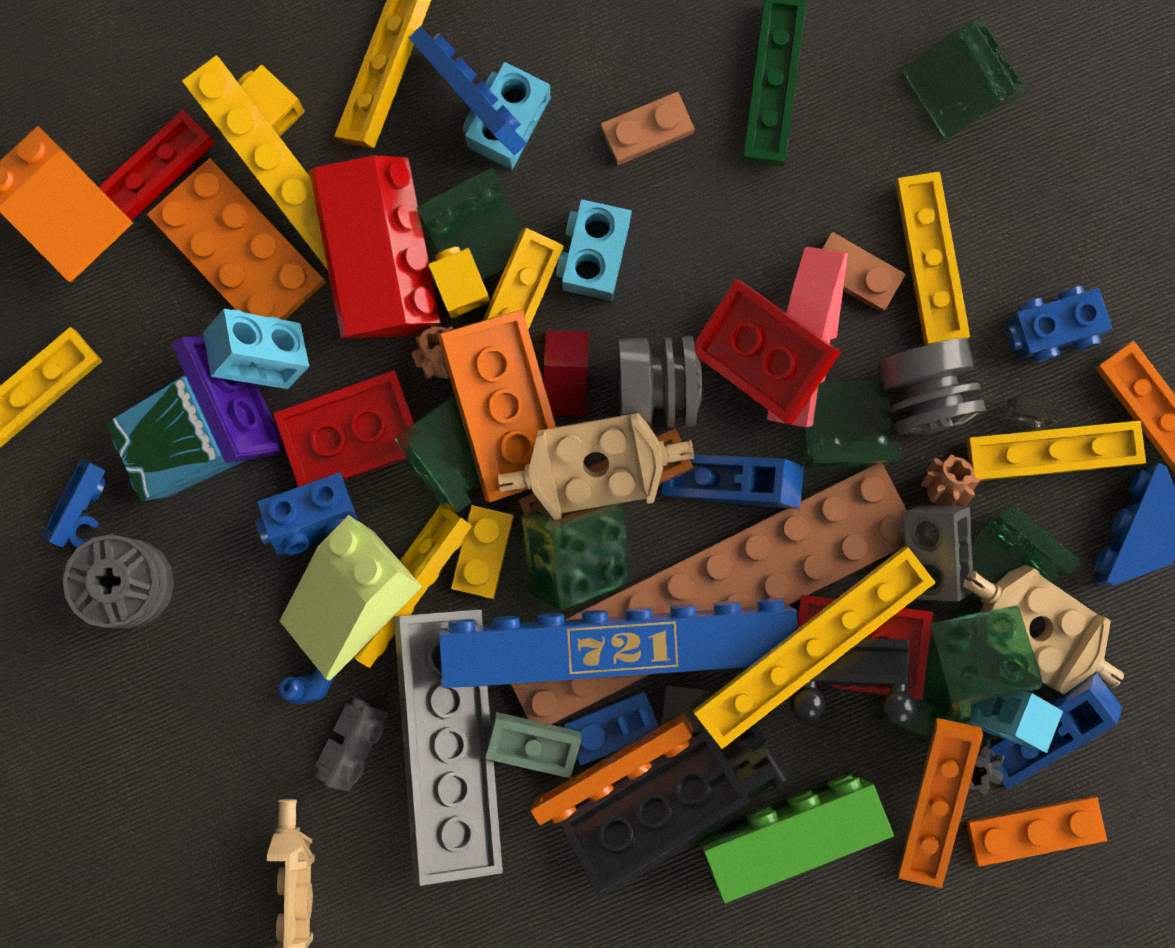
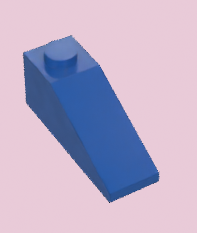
[661,454,804,509]
[990,672,1123,789]

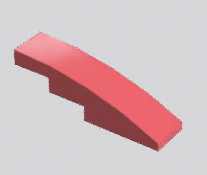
[767,247,848,428]

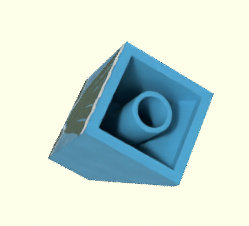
[106,376,244,501]

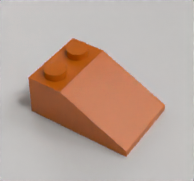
[0,126,133,283]

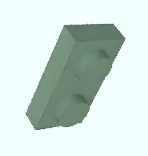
[485,712,582,778]

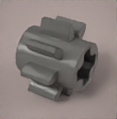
[968,740,1005,795]

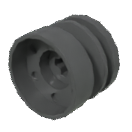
[618,336,702,428]
[878,338,987,435]
[62,534,174,629]

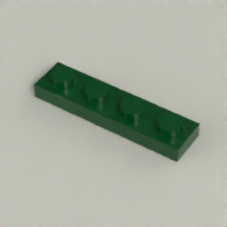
[742,0,807,166]

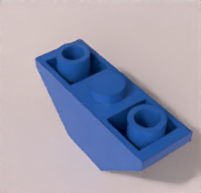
[1094,463,1175,587]

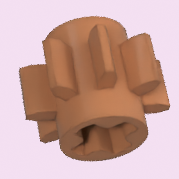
[412,326,454,379]
[921,454,980,506]

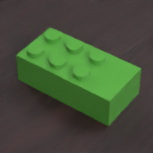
[699,774,894,903]

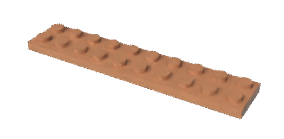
[511,461,907,725]

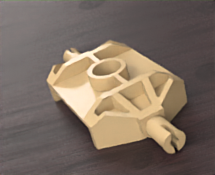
[498,413,694,520]
[963,565,1124,694]
[267,799,315,948]

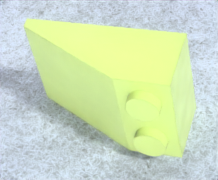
[280,515,422,681]

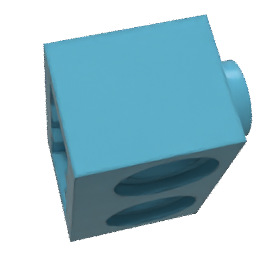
[463,62,551,170]
[556,199,632,301]
[203,309,309,389]
[948,673,1063,753]

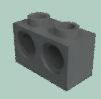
[900,505,973,602]

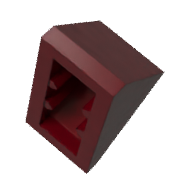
[544,330,589,417]

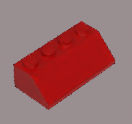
[309,155,440,338]

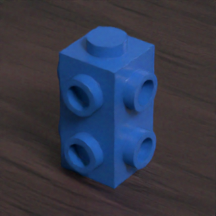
[1005,286,1113,363]
[255,472,358,556]

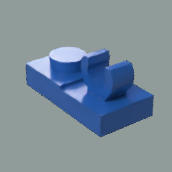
[41,458,105,548]
[564,692,659,766]

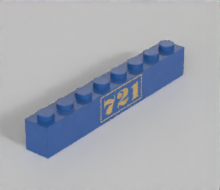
[439,598,798,689]

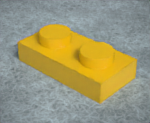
[451,505,514,599]

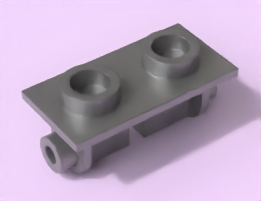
[315,697,388,791]

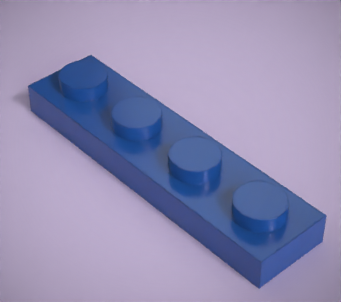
[408,26,527,156]

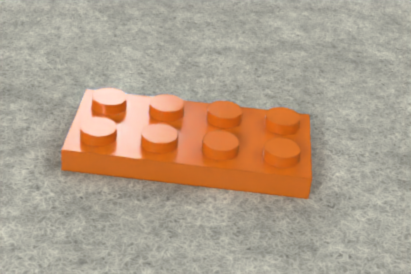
[147,158,326,320]
[437,310,556,502]

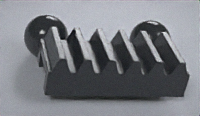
[790,638,917,726]

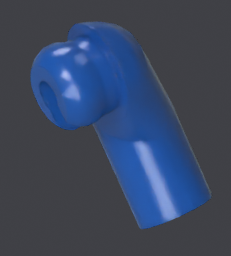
[279,667,337,705]

